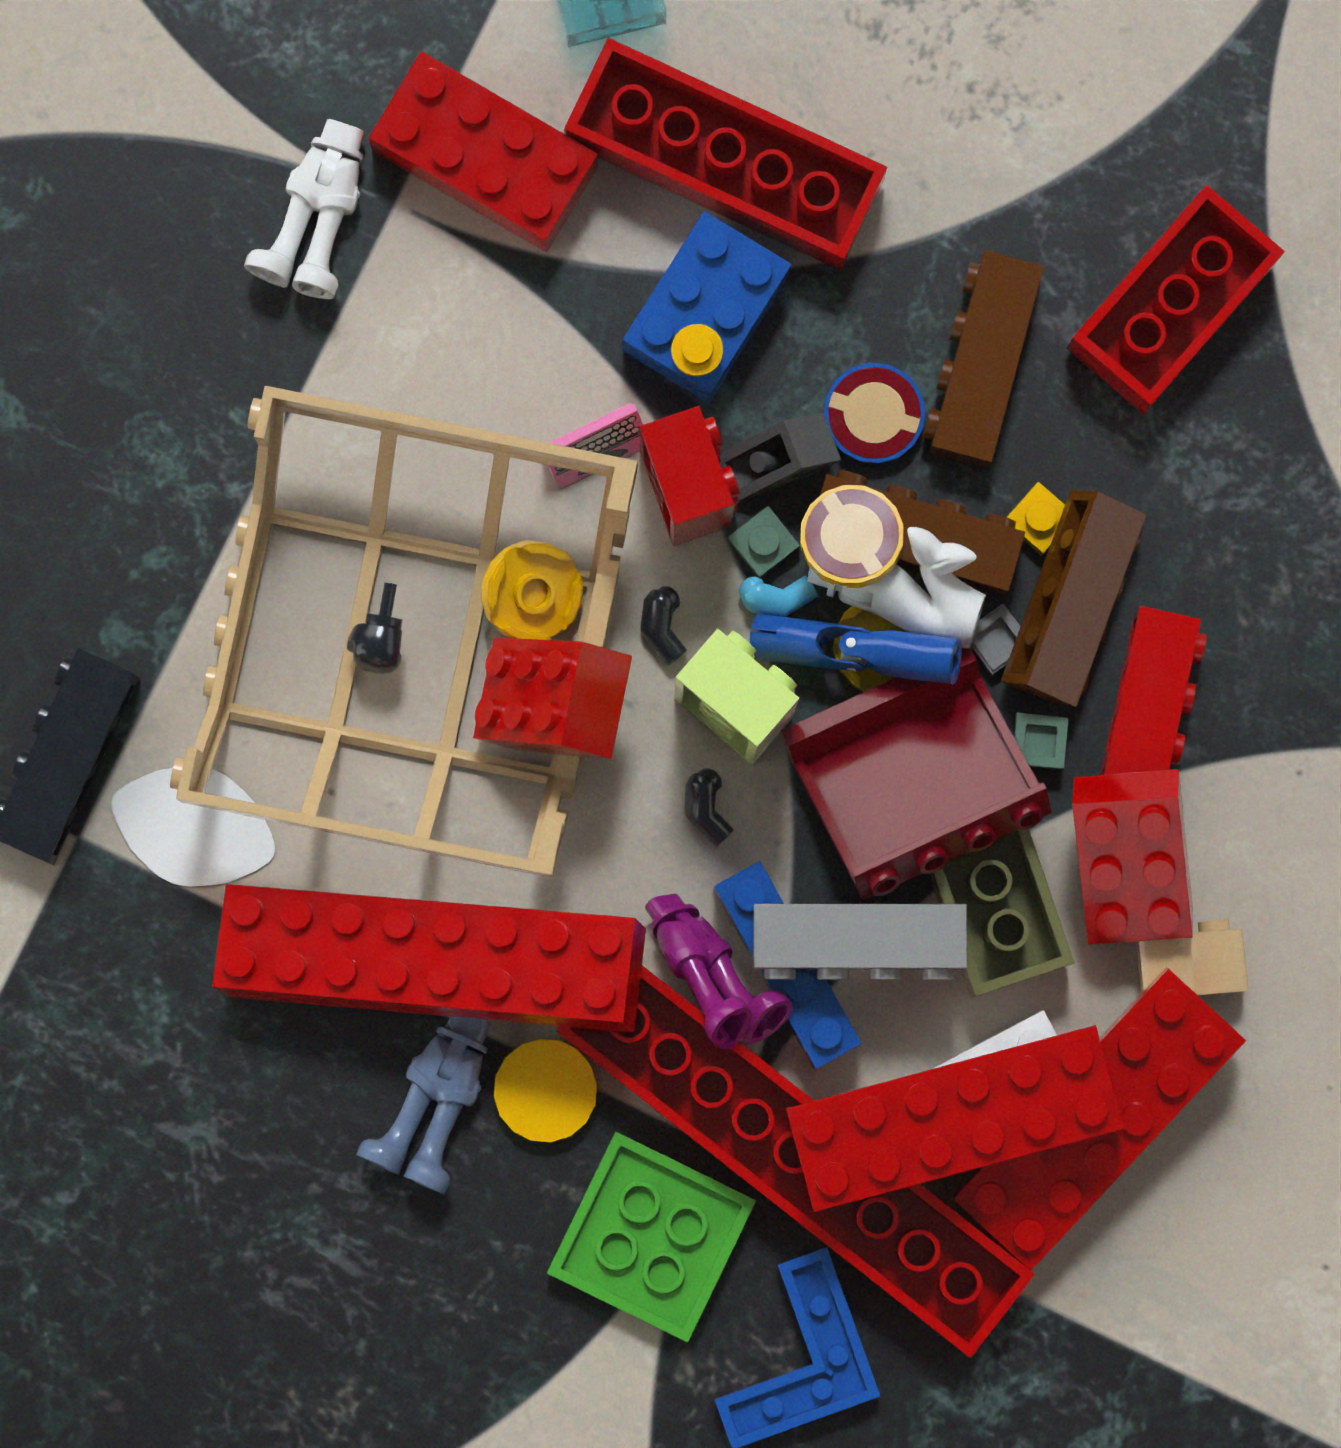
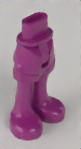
[645,894,793,1049]

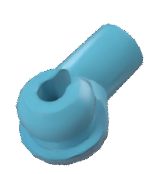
[739,575,819,617]

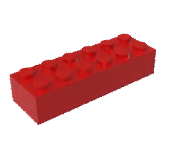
[564,37,888,271]
[953,967,1247,1271]
[786,1025,1125,1212]

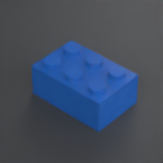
[622,211,792,404]

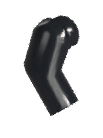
[640,586,687,666]
[685,768,734,848]

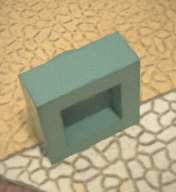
[727,506,800,578]
[1013,713,1068,770]

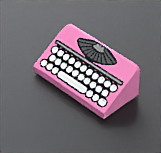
[547,403,643,488]

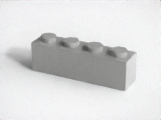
[753,904,967,980]

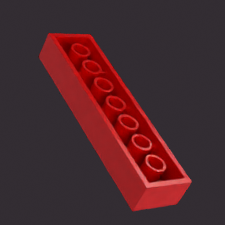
[212,884,646,1032]

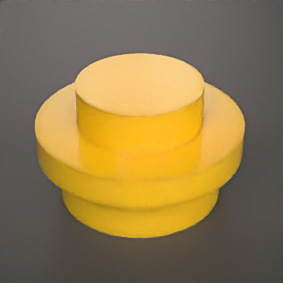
[671,324,723,377]

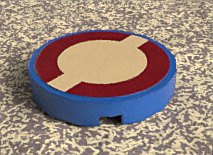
[824,362,925,466]

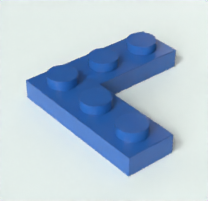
[715,1247,880,1448]

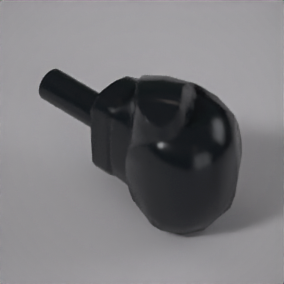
[347,582,403,674]

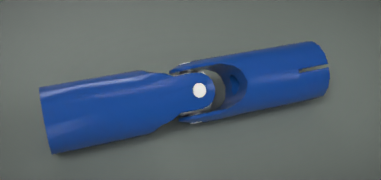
[750,614,962,685]

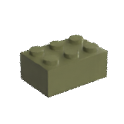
[929,829,1075,999]

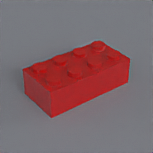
[368,51,599,253]
[1067,185,1285,415]

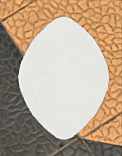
[111,768,275,887]

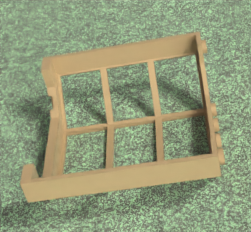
[170,386,638,878]

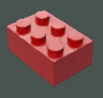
[639,406,740,547]
[473,638,632,759]
[1072,769,1193,945]

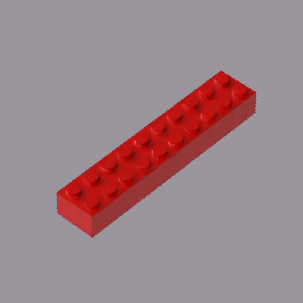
[555,965,1035,1358]

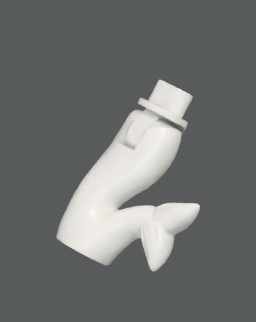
[807,527,986,648]

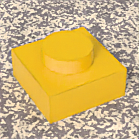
[1007,482,1065,556]

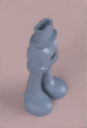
[356,1016,491,1195]

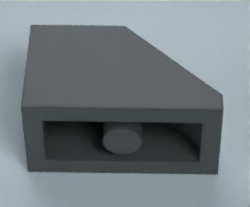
[720,412,841,502]

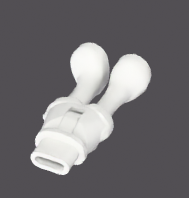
[244,119,365,299]

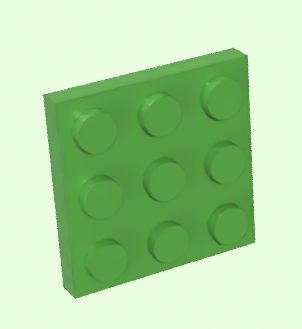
[547,1132,756,1342]

